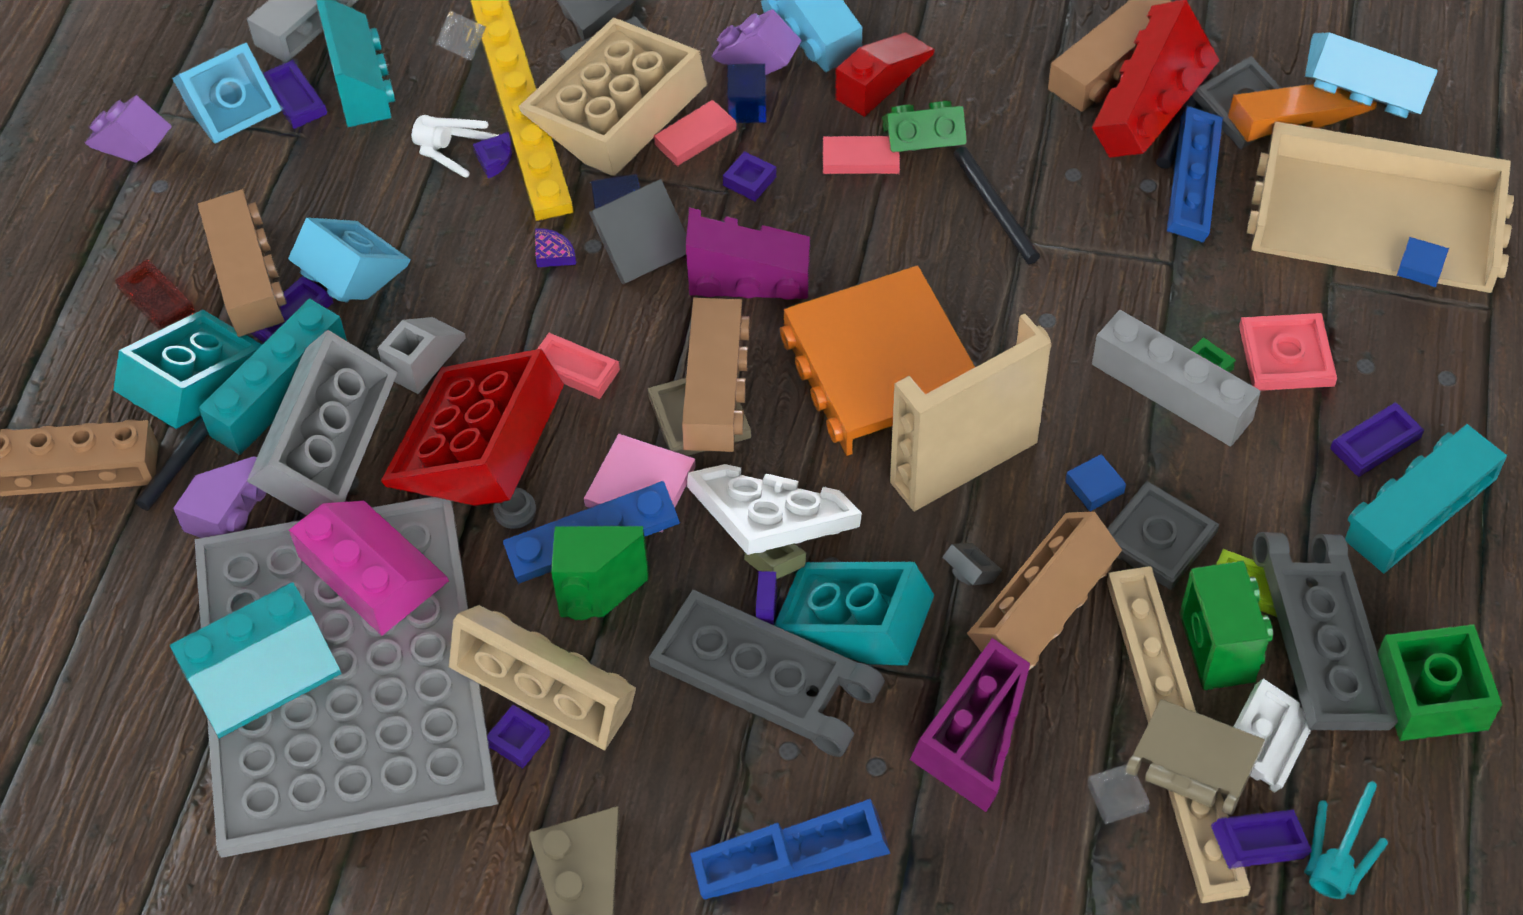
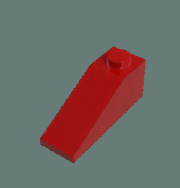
[836,32,934,117]

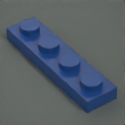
[1167,106,1223,243]
[503,481,680,584]

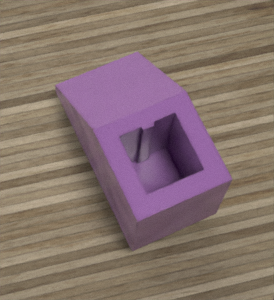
[712,9,802,76]
[85,95,172,163]
[173,456,266,538]

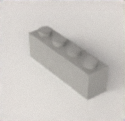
[247,0,358,63]
[1092,310,1261,447]

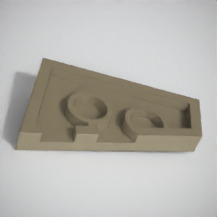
[529,806,620,915]

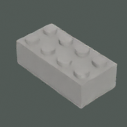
[247,330,398,515]

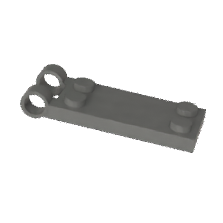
[1252,532,1398,730]
[649,590,885,757]

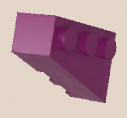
[686,207,810,300]
[910,638,1030,812]

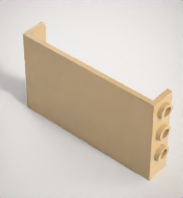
[1247,121,1514,293]

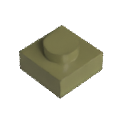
[744,544,806,579]

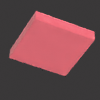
[1239,313,1337,391]

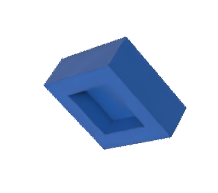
[1396,237,1449,287]
[1065,454,1126,511]

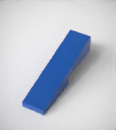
[690,799,891,900]

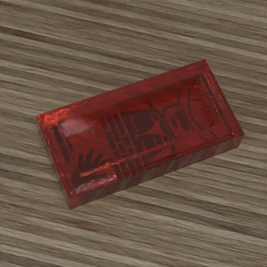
[115,259,195,330]

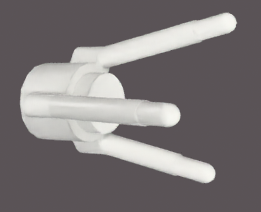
[412,115,498,178]

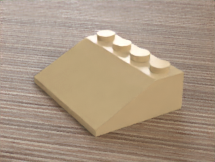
[519,17,707,176]

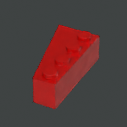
[1092,0,1220,158]

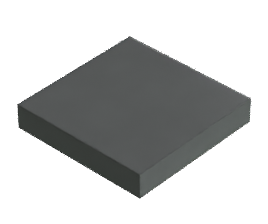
[1192,56,1281,150]
[589,179,687,284]
[1107,481,1220,590]

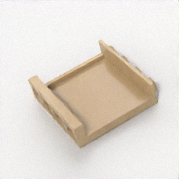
[890,314,1051,512]

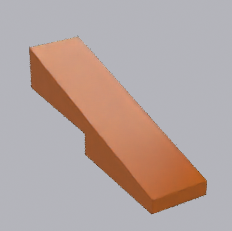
[1228,84,1377,142]

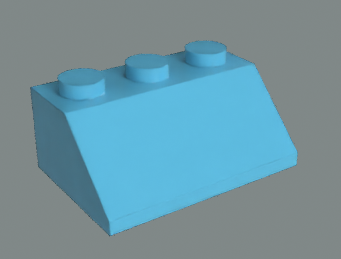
[1305,33,1438,118]

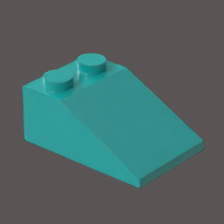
[113,310,262,429]
[774,562,935,666]

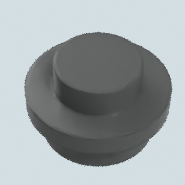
[493,487,536,529]

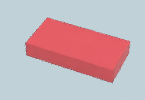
[654,100,737,166]
[823,136,900,174]
[537,333,620,399]

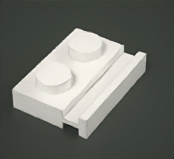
[1234,679,1311,792]

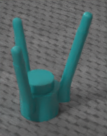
[1304,781,1388,899]

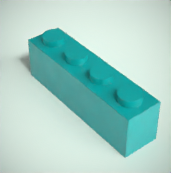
[199,299,347,455]
[1345,424,1507,574]

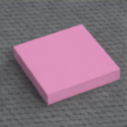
[584,434,696,532]

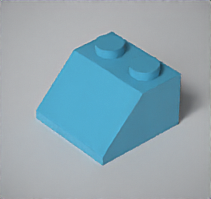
[172,43,282,143]
[288,218,411,302]

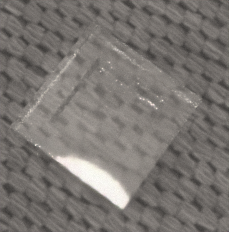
[436,11,486,61]
[1087,765,1150,824]

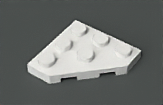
[687,464,862,555]

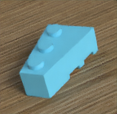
[761,0,862,72]

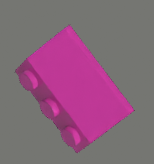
[289,501,449,636]

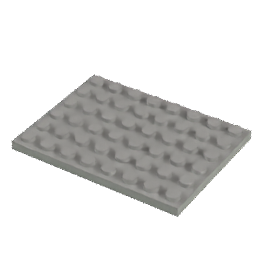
[195,497,498,858]

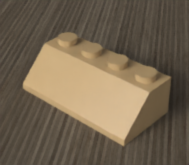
[449,605,636,751]

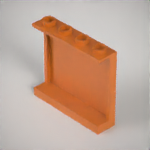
[780,265,975,456]

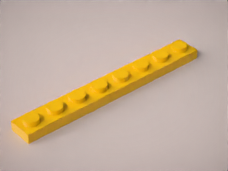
[471,0,573,221]

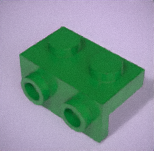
[882,101,967,152]

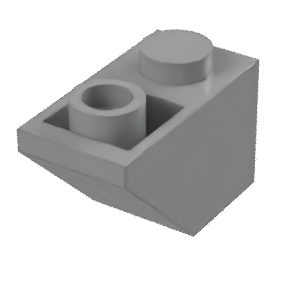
[378,317,466,394]

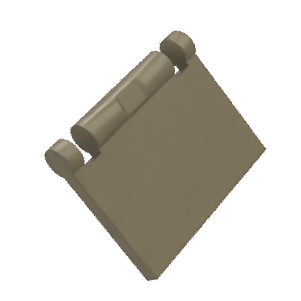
[1126,699,1265,815]

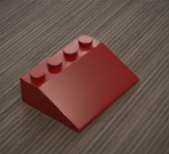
[381,349,564,506]

